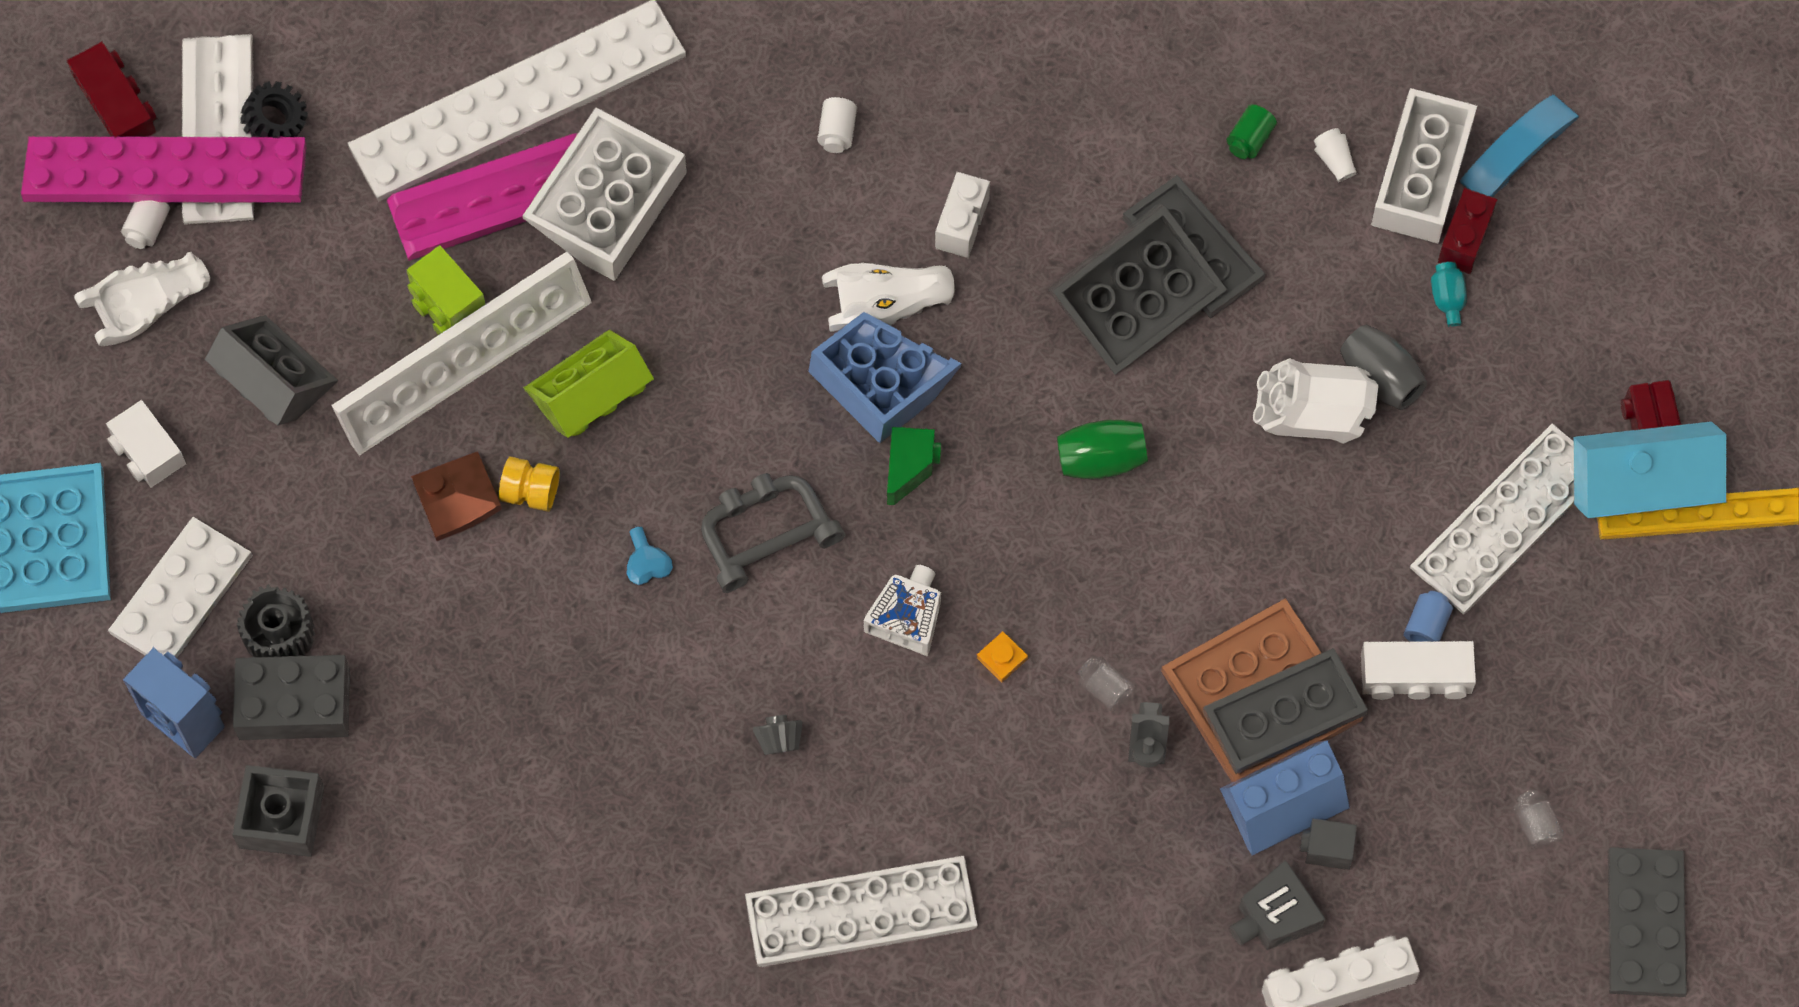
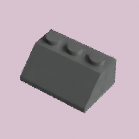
[205,315,338,426]

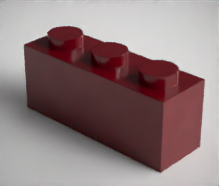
[66,41,157,138]

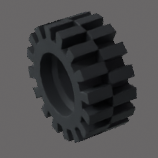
[240,81,308,138]

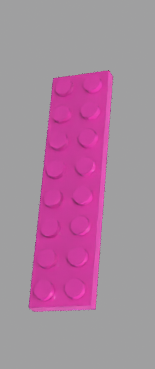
[21,137,307,202]

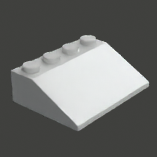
[523,108,687,281]

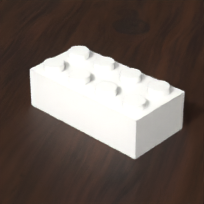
[1371,88,1477,244]

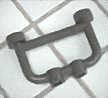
[701,473,846,593]

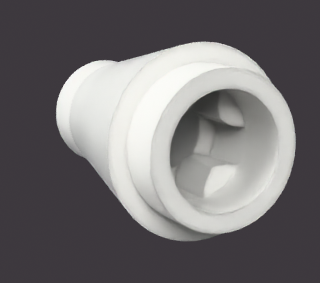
[1314,128,1357,182]

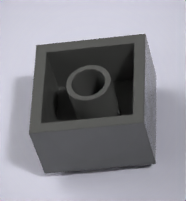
[232,765,325,857]

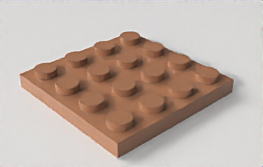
[1161,598,1363,782]

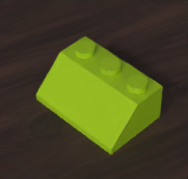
[524,330,654,438]

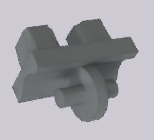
[1128,702,1169,768]

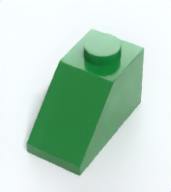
[887,427,941,505]

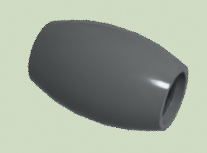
[1340,325,1427,410]

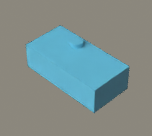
[1574,421,1726,518]

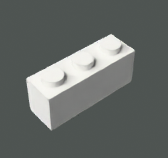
[1361,641,1476,700]

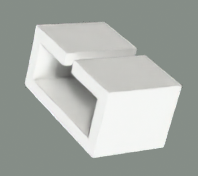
[935,172,990,258]
[106,400,186,488]

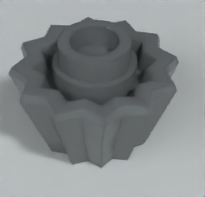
[753,714,803,755]

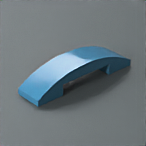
[1460,94,1579,197]

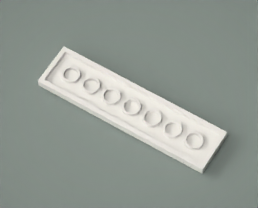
[331,252,592,456]

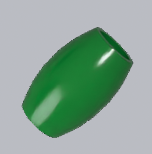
[1057,420,1148,479]

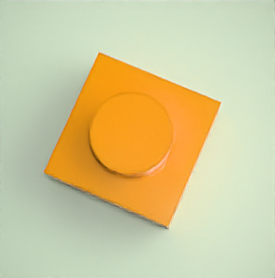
[977,631,1028,683]

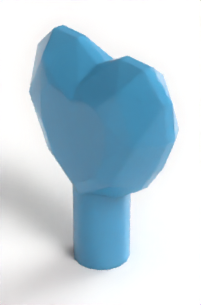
[626,527,673,585]

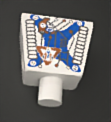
[864,565,941,656]

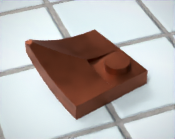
[411,451,502,541]

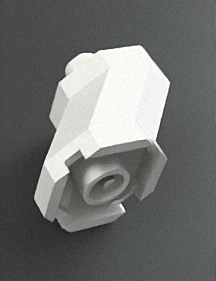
[1253,358,1378,443]

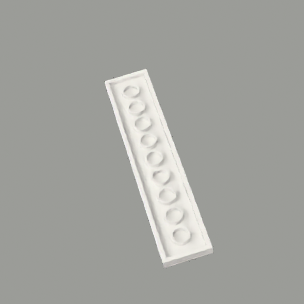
[348,0,686,202]

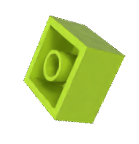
[407,245,486,335]

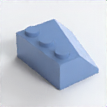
[808,312,962,443]

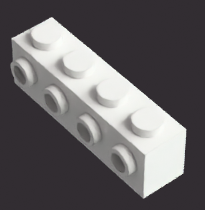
[1262,936,1420,1007]

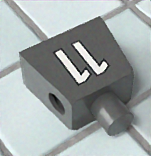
[1229,861,1325,950]

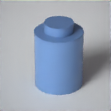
[1404,591,1453,642]

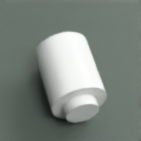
[817,97,857,153]
[121,200,170,249]

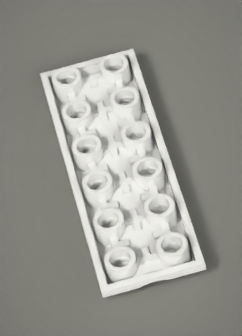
[182,34,254,224]
[1410,424,1574,614]
[745,856,977,967]

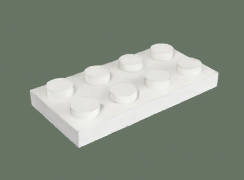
[108,517,253,658]

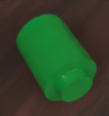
[1227,105,1277,159]

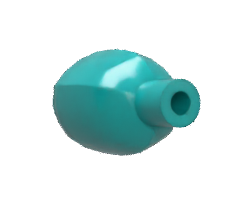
[1431,262,1467,327]

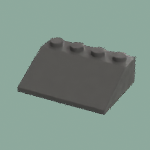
[1047,204,1227,375]

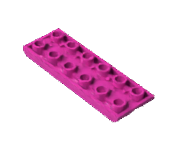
[387,133,577,261]

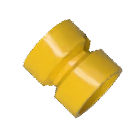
[499,456,560,512]

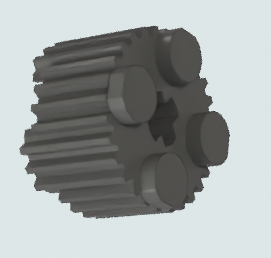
[236,584,315,657]

